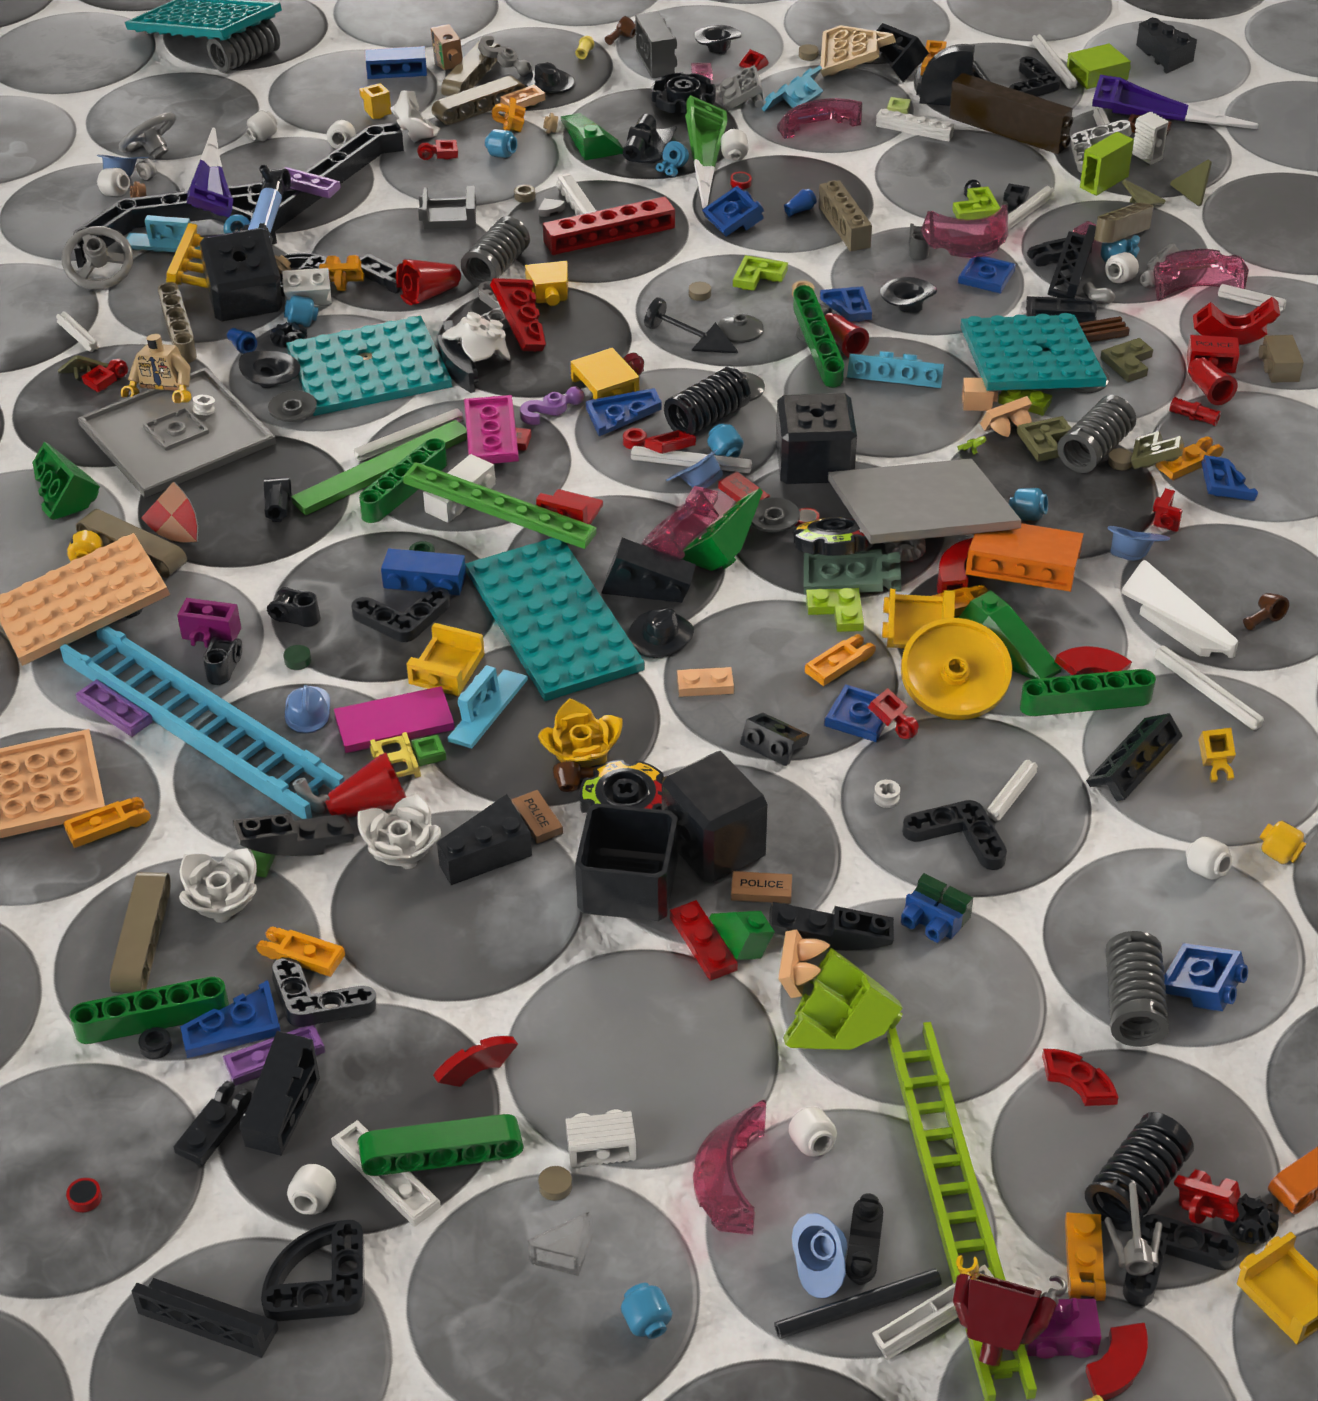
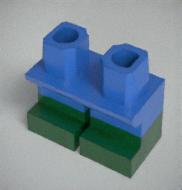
[901,873,973,943]

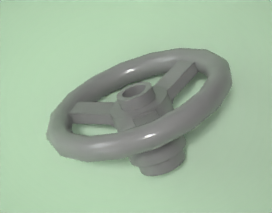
[118,112,176,159]
[62,227,133,290]

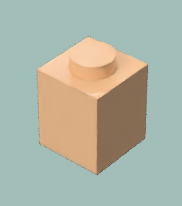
[962,378,998,411]

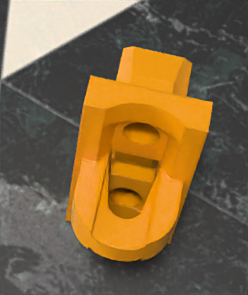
[492,97,526,132]
[319,255,365,291]

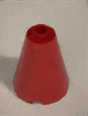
[396,259,461,305]
[325,753,406,818]

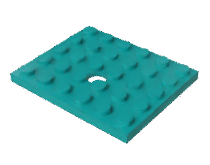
[960,313,1107,391]
[286,316,452,416]

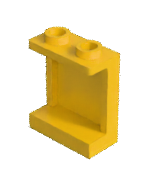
[571,348,640,399]
[882,588,955,648]
[407,623,485,696]
[1236,1232,1318,1345]

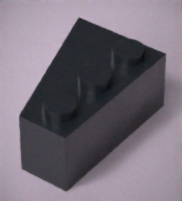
[876,23,929,83]
[601,537,696,603]
[437,794,532,885]

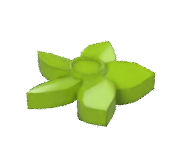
[957,436,986,454]

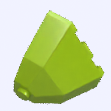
[783,948,903,1050]

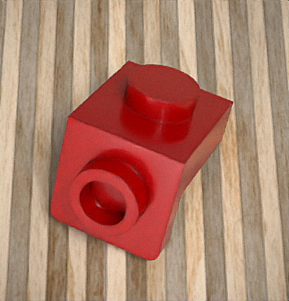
[1153,488,1183,532]

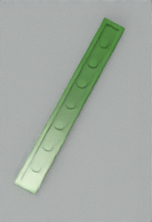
[291,420,467,515]
[403,462,597,549]

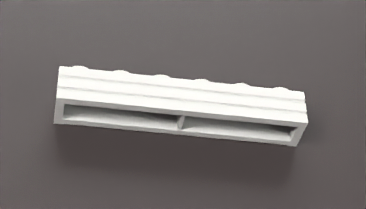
[876,109,954,142]
[556,173,596,216]
[872,1265,994,1360]

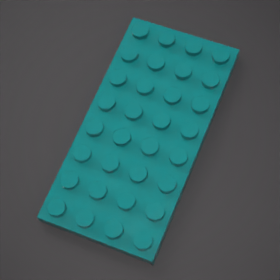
[125,0,282,40]
[465,538,645,702]

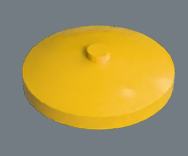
[901,618,1012,720]

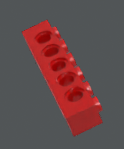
[543,196,675,255]

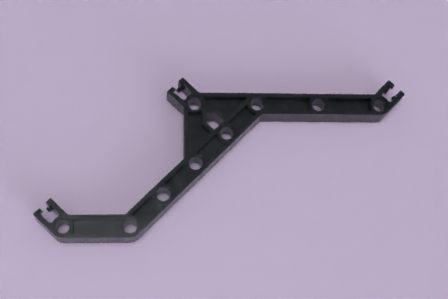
[73,123,404,268]

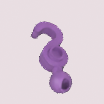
[520,386,584,425]

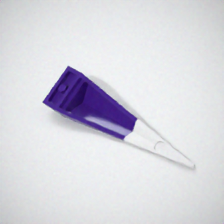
[1092,75,1259,129]
[187,127,233,218]

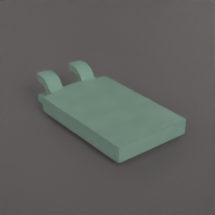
[804,549,901,595]

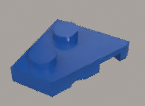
[820,286,872,322]
[1201,455,1258,501]

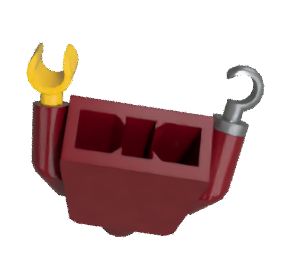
[953,1255,1067,1366]

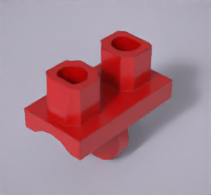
[1174,1169,1241,1224]

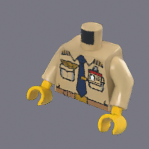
[121,334,191,403]

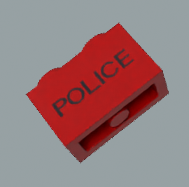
[1187,335,1239,373]

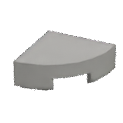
[538,198,565,217]

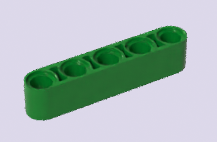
[793,285,844,388]
[359,438,447,523]
[1020,669,1156,716]
[69,976,229,1044]
[357,1114,524,1176]

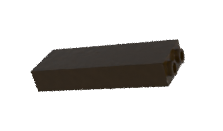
[949,73,1073,154]

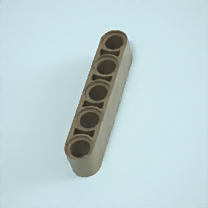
[441,41,500,96]
[431,76,526,125]
[1094,203,1154,243]
[158,282,197,363]
[76,509,187,578]
[110,872,171,993]

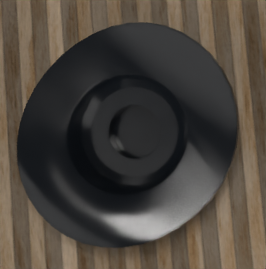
[694,25,742,54]
[523,62,574,93]
[880,277,937,312]
[239,351,300,388]
[628,609,694,658]

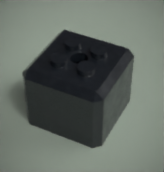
[200,228,283,322]
[776,393,857,484]
[662,751,768,882]
[575,803,678,921]

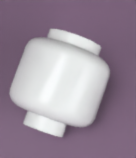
[246,110,278,141]
[327,120,356,149]
[720,129,749,161]
[97,168,130,196]
[1105,252,1139,284]
[1186,837,1232,880]
[788,1107,837,1157]
[287,1164,337,1215]

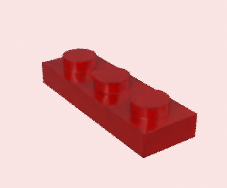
[670,900,738,981]

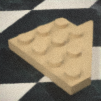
[820,25,896,77]

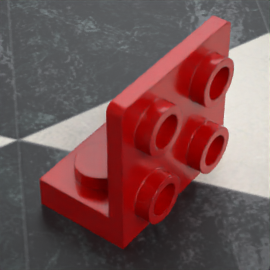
[536,489,603,525]

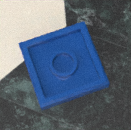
[958,254,1016,294]
[824,684,886,742]

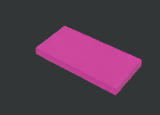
[464,395,519,464]
[334,686,455,753]

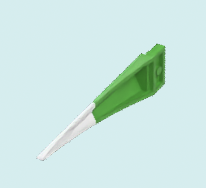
[685,95,727,209]

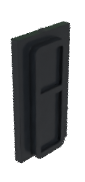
[1026,296,1097,323]

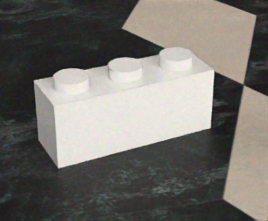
[423,454,496,523]

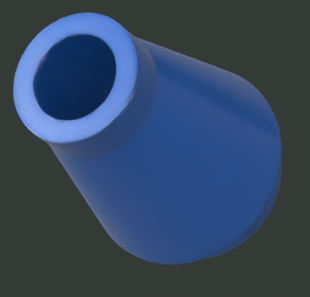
[784,189,817,216]
[227,328,257,354]

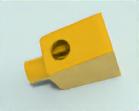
[525,261,568,306]

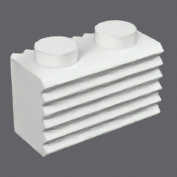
[1132,112,1168,165]
[566,1109,636,1168]

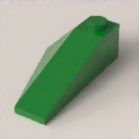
[561,113,623,161]
[32,442,100,520]
[677,488,763,571]
[959,590,1062,679]

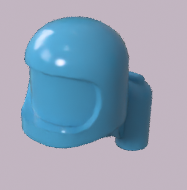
[656,141,689,177]
[1100,235,1140,262]

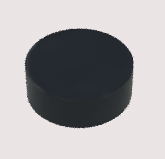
[138,1027,172,1059]

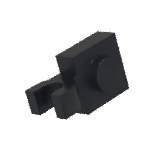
[1003,183,1030,215]

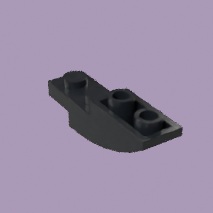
[437,320,478,393]
[232,813,354,856]
[769,902,894,951]

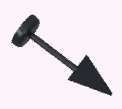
[644,297,738,353]

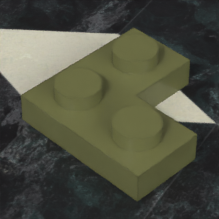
[1100,338,1153,382]
[1017,416,1071,462]
[1131,431,1184,469]

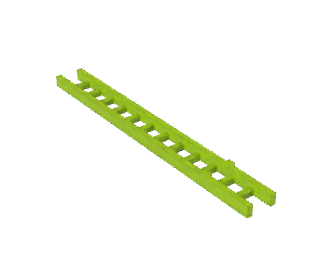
[887,1022,1037,1401]

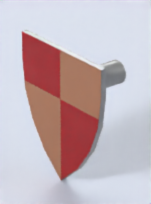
[141,482,198,543]

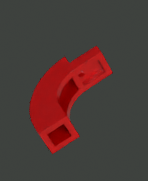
[1193,296,1280,345]
[937,538,973,594]

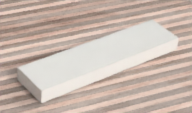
[331,1120,441,1227]

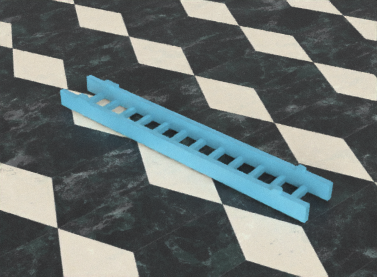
[60,626,345,819]

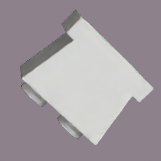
[282,268,332,305]

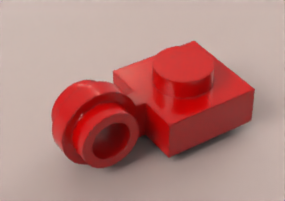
[417,140,458,160]
[81,359,128,392]
[868,688,919,739]

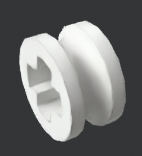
[136,158,157,180]
[193,395,215,415]
[874,779,900,808]

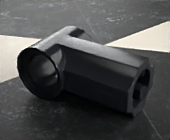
[264,478,292,522]

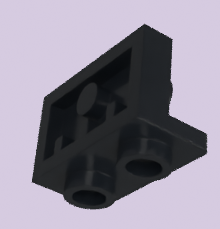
[740,713,810,766]

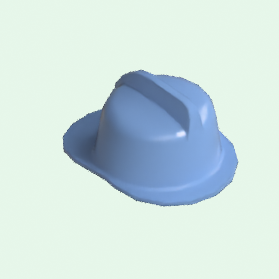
[97,155,148,177]
[666,449,723,489]
[1107,526,1170,561]
[285,685,330,733]
[792,1213,847,1298]

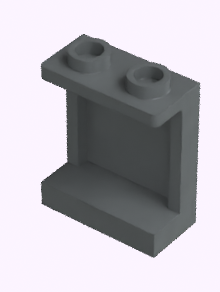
[418,185,476,229]

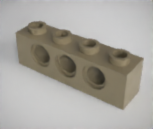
[819,180,872,252]

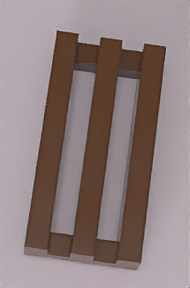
[1079,316,1130,343]

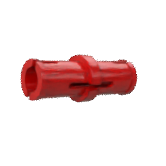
[1169,397,1221,426]

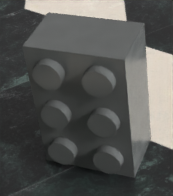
[635,11,677,78]

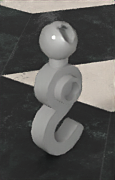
[478,36,532,76]
[1140,243,1179,288]

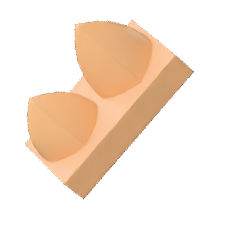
[980,396,1032,437]
[778,929,830,998]

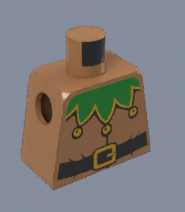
[431,24,463,70]

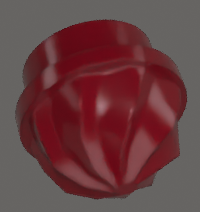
[623,353,644,376]

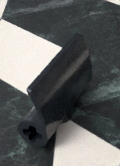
[623,114,677,163]

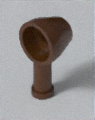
[605,16,636,45]
[1243,593,1289,630]
[553,761,596,792]

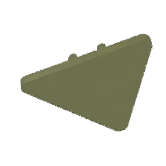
[1170,159,1212,206]
[1122,180,1166,206]
[58,355,108,381]

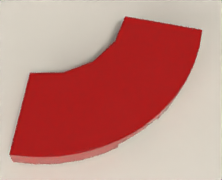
[1054,646,1132,675]
[433,1036,518,1087]
[1042,1049,1119,1106]
[1085,1322,1148,1401]

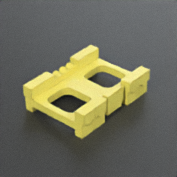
[370,732,421,778]

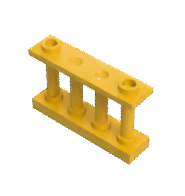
[166,223,207,288]

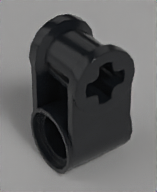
[267,587,321,627]
[203,636,242,685]

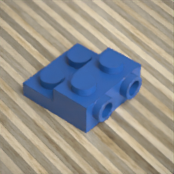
[702,186,764,237]
[1164,943,1248,1011]

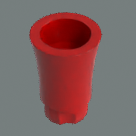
[825,313,869,357]
[1188,357,1238,406]

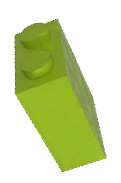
[1067,43,1131,89]
[1080,132,1134,196]

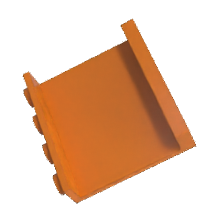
[965,523,1084,592]

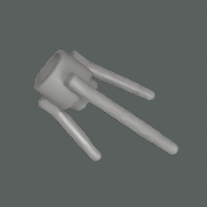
[1105,1182,1162,1276]

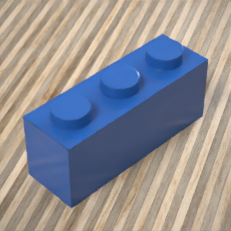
[365,46,427,79]
[381,548,466,595]

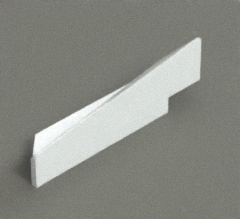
[1121,560,1238,658]

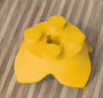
[538,698,623,767]

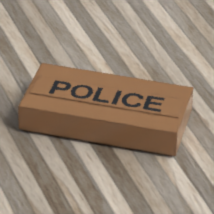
[511,790,563,844]
[731,871,792,904]

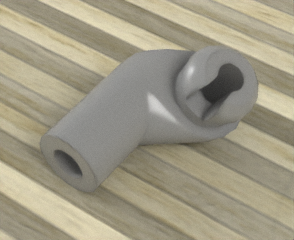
[1083,282,1115,304]
[292,777,330,813]

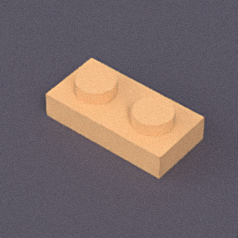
[500,85,545,108]
[677,667,734,697]

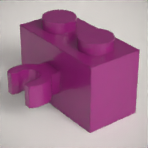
[177,598,241,648]
[1025,1298,1102,1359]

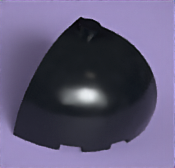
[916,44,975,106]

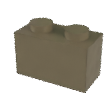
[1259,335,1304,383]

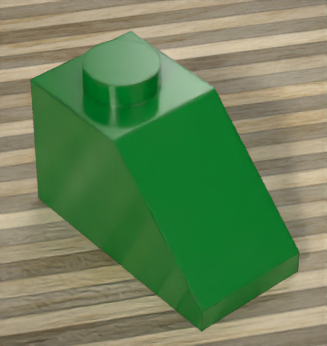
[709,911,775,960]

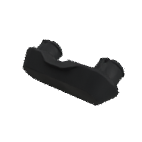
[845,1193,884,1285]

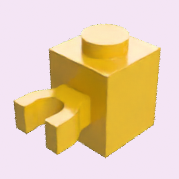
[359,83,392,119]
[1198,728,1236,783]

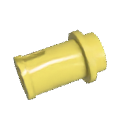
[575,36,594,59]

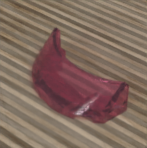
[777,98,862,139]
[921,205,1009,258]
[1154,249,1249,301]
[641,492,719,559]
[693,1100,767,1235]

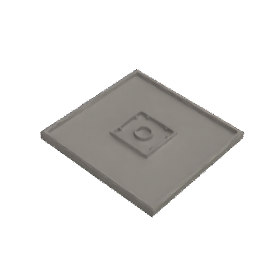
[78,367,276,498]
[828,459,1021,544]

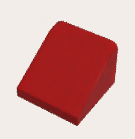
[739,49,769,71]

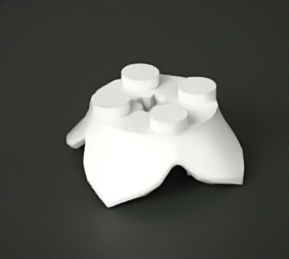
[390,90,440,143]
[441,312,511,362]
[357,793,441,869]
[179,848,257,923]

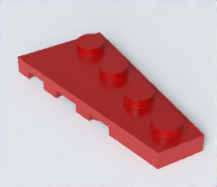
[490,278,546,351]

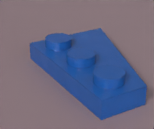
[586,388,662,436]
[180,980,281,1058]

